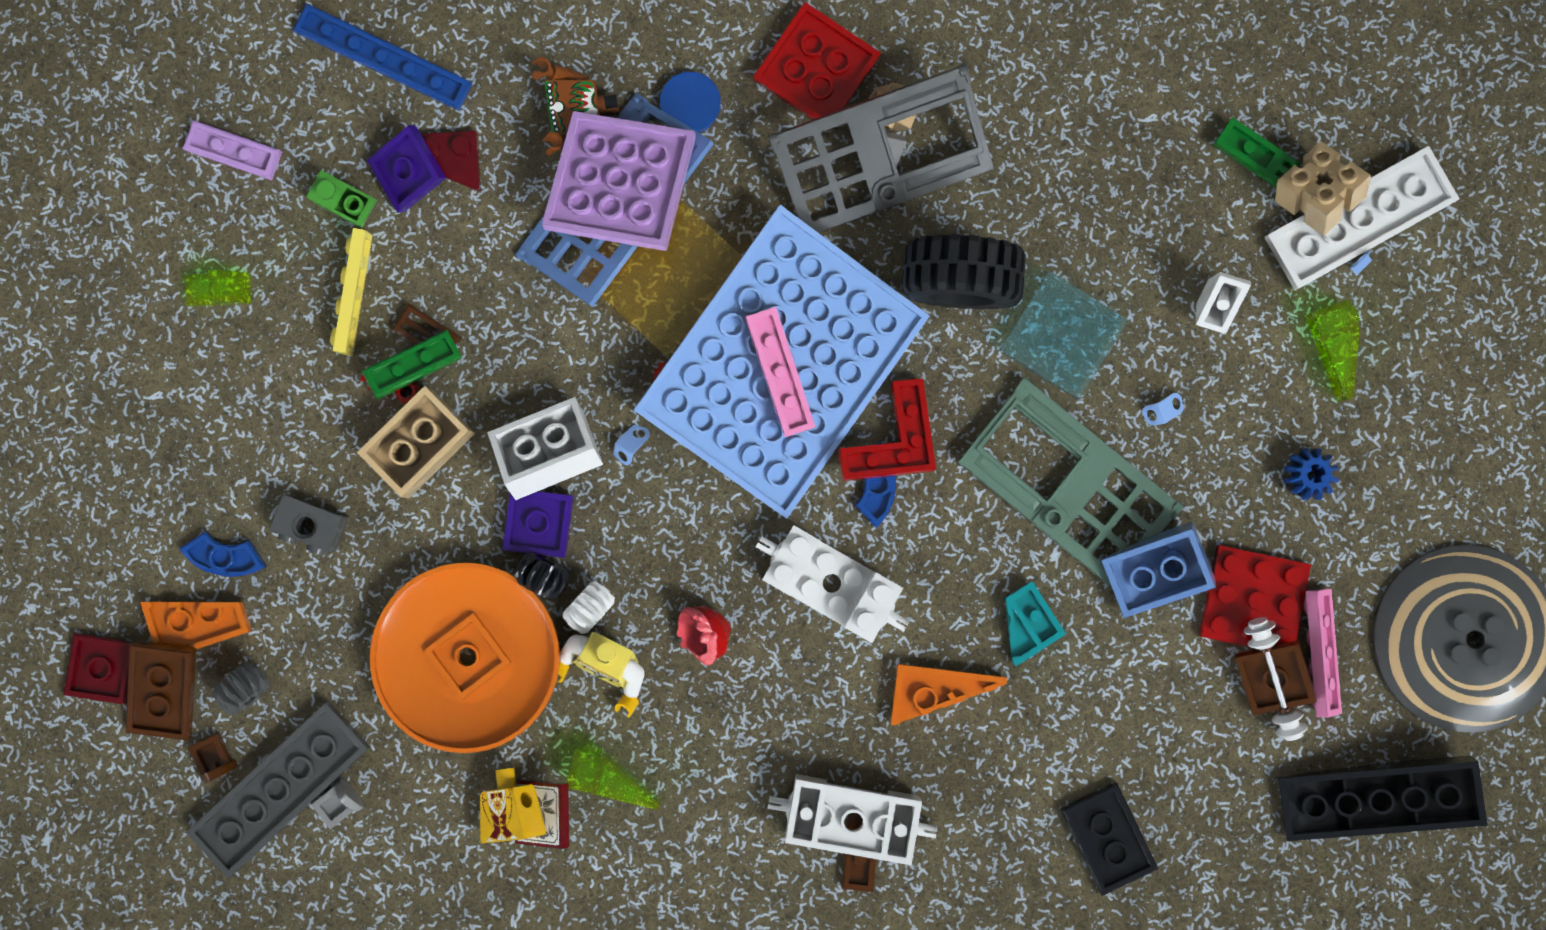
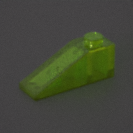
[1305,299,1360,402]
[567,743,661,810]

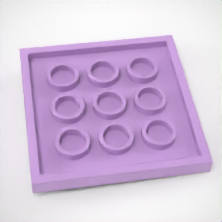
[542,111,696,251]

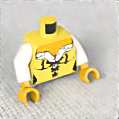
[558,632,644,718]

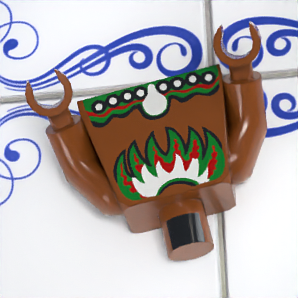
[531,57,619,156]

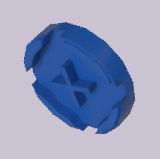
[660,72,721,133]

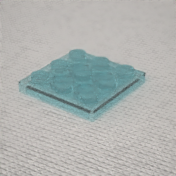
[999,271,1129,400]

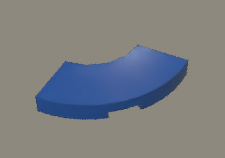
[855,441,896,528]
[179,532,267,577]

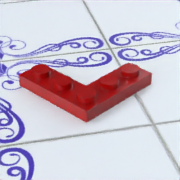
[838,378,936,481]

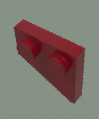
[421,131,481,192]

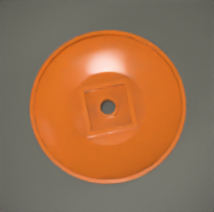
[370,563,560,753]

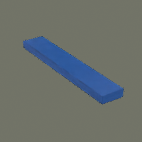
[293,3,472,111]

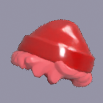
[676,605,731,665]

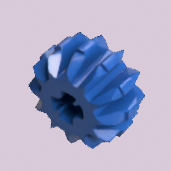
[1283,448,1339,500]

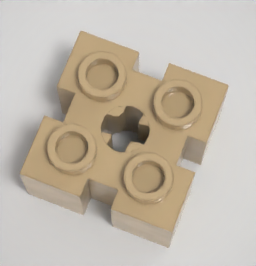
[1275,141,1371,236]

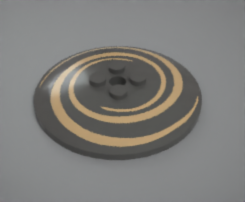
[1373,545,1546,733]

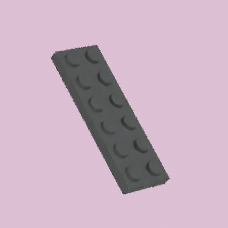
[186,702,371,879]

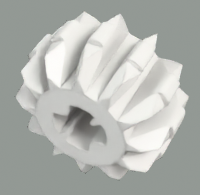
[562,581,615,634]

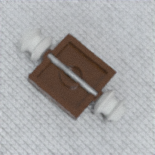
[1235,617,1317,741]

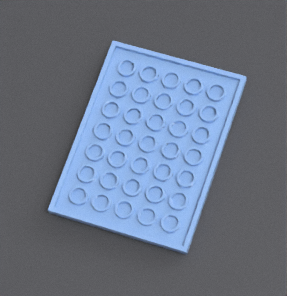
[634,205,930,519]

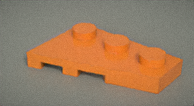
[140,601,252,650]

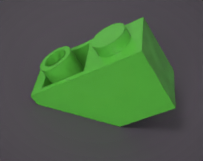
[306,170,377,227]

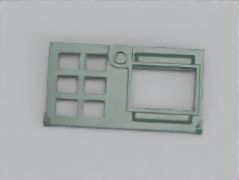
[958,377,1184,588]

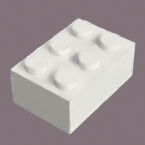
[487,397,603,500]

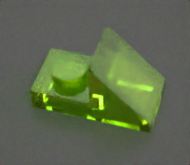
[185,270,251,307]

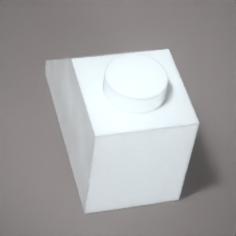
[1196,272,1251,334]

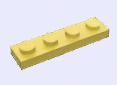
[330,228,373,356]

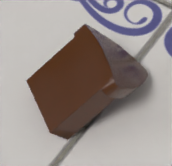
[188,733,238,784]

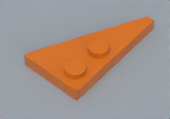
[890,664,1007,725]

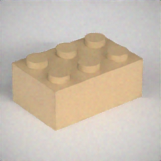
[357,386,475,498]

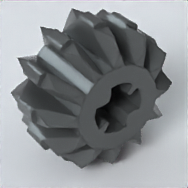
[212,663,270,715]

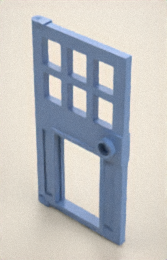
[515,93,714,307]

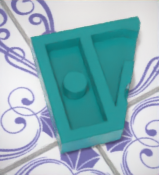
[1004,581,1066,666]

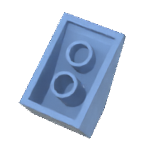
[1101,521,1216,618]

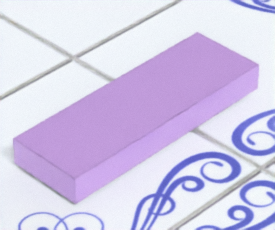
[183,120,282,181]

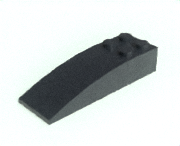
[1278,755,1488,841]

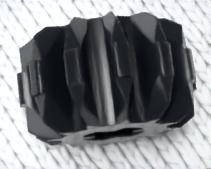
[514,553,570,599]

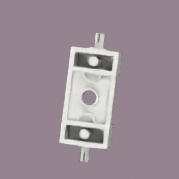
[755,525,910,643]
[768,774,937,865]

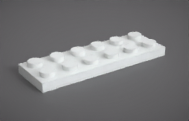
[1264,146,1459,290]

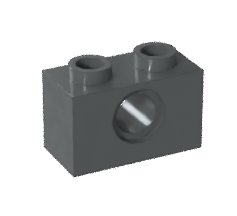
[269,494,349,555]

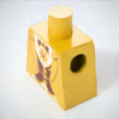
[480,767,546,844]

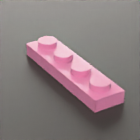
[745,307,815,437]
[1304,589,1342,717]

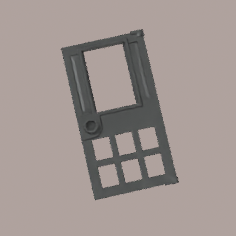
[768,63,994,232]

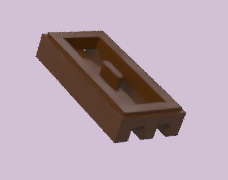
[392,304,462,345]

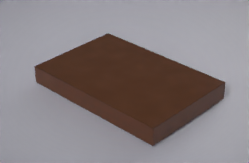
[126,640,196,741]

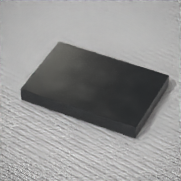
[1060,782,1158,896]

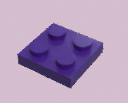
[367,125,446,213]
[502,491,574,558]

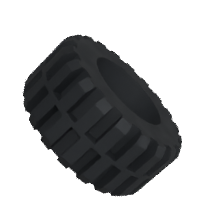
[902,234,1026,310]

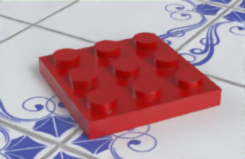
[753,2,881,131]
[1199,545,1311,647]

